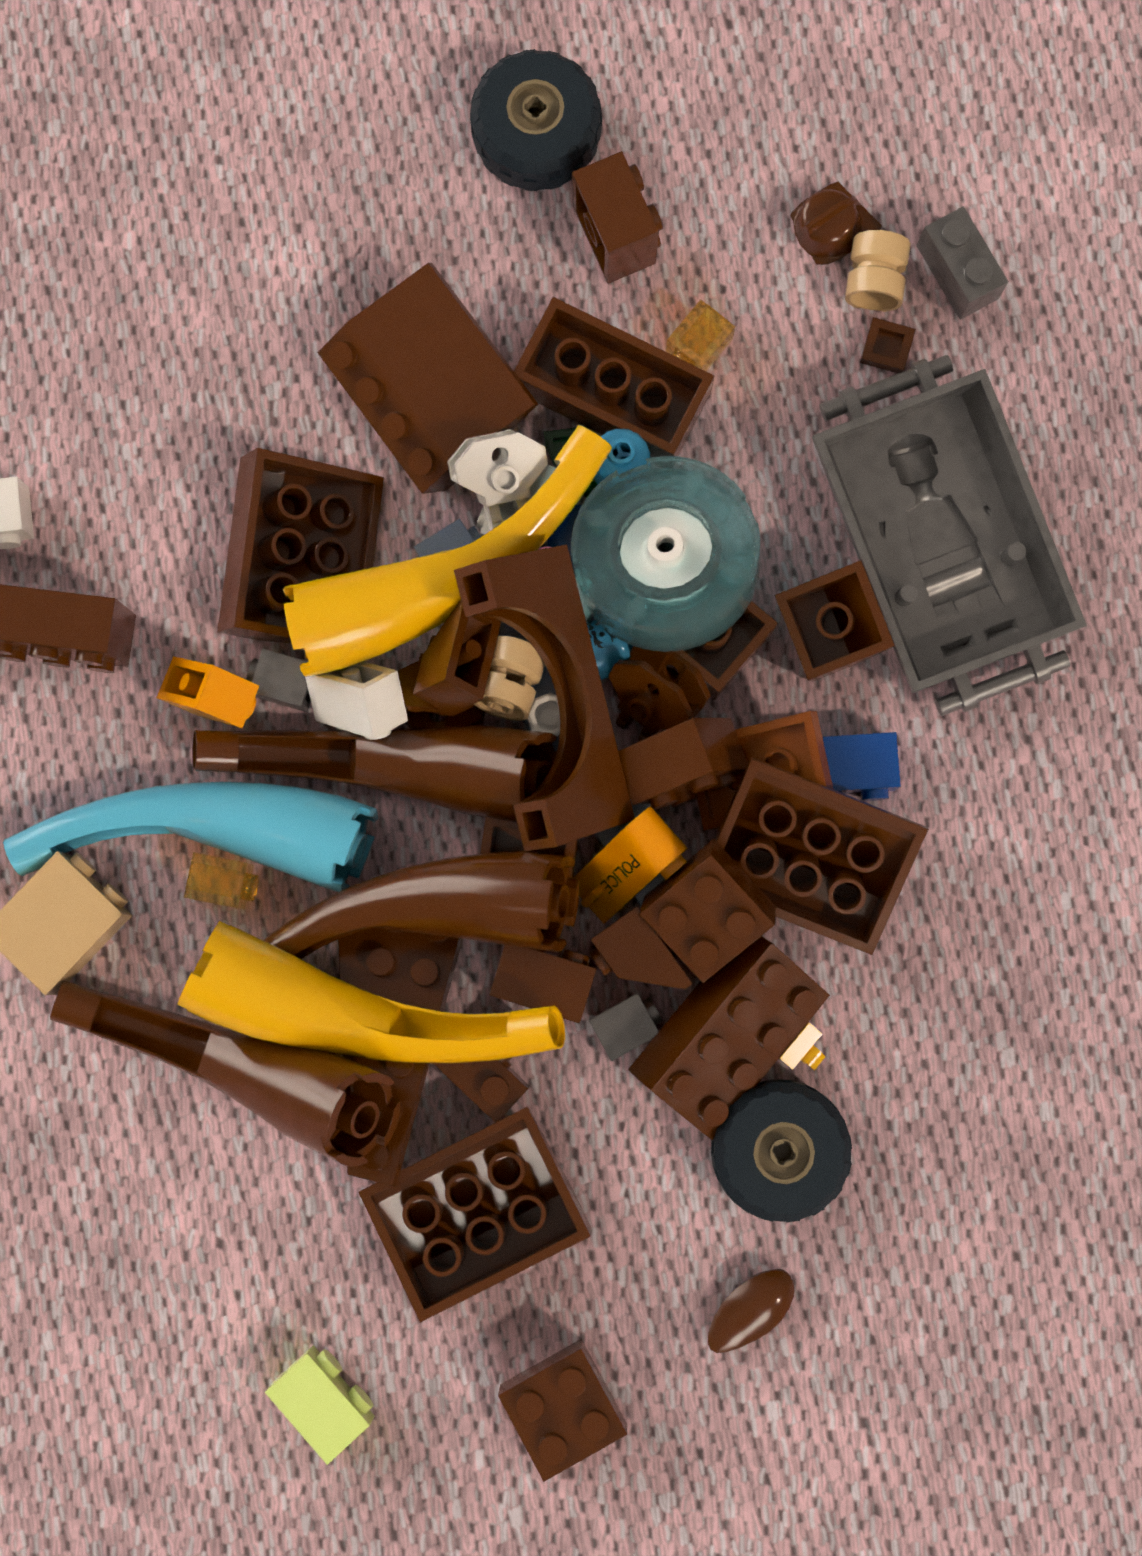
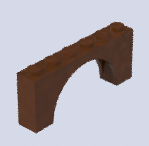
[454,544,635,851]

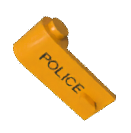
[573,806,688,924]

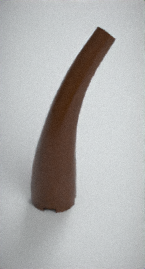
[192,725,557,822]
[263,852,579,959]
[50,981,401,1167]

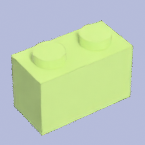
[264,1345,375,1465]

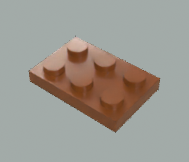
[696,711,834,830]

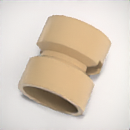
[845,230,911,312]
[474,636,545,721]

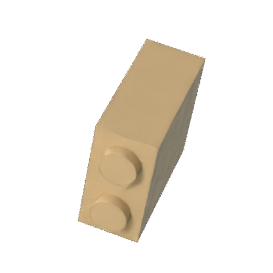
[0,851,133,995]

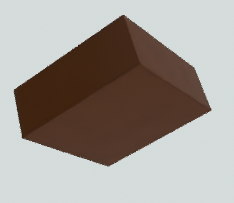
[860,317,916,373]

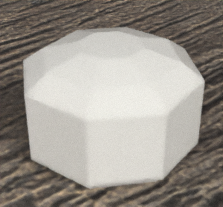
[527,693,560,737]

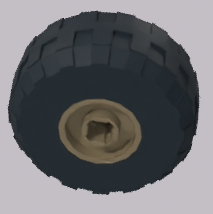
[470,49,602,191]
[711,1079,852,1223]

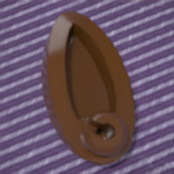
[708,1269,795,1353]

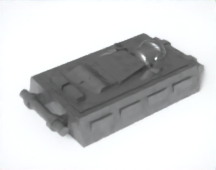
[812,355,1087,716]

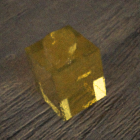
[666,299,736,372]
[184,852,259,910]

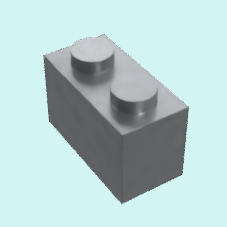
[916,206,1009,320]

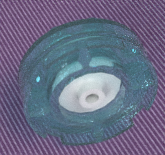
[571,456,760,652]

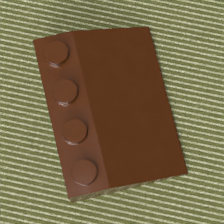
[317,263,539,494]
[217,448,384,644]
[714,757,929,955]
[358,1106,593,1323]

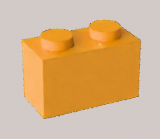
[156,656,259,729]

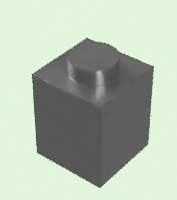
[246,648,311,712]
[589,993,663,1061]

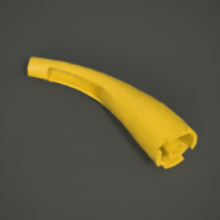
[283,425,612,677]
[177,921,565,1063]

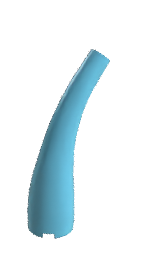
[3,782,378,892]

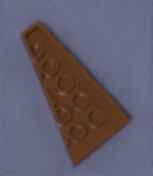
[336,892,463,1187]

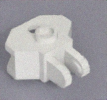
[447,429,548,531]

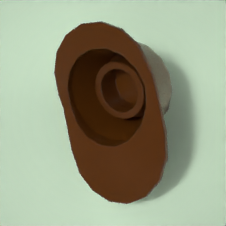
[790,181,882,265]

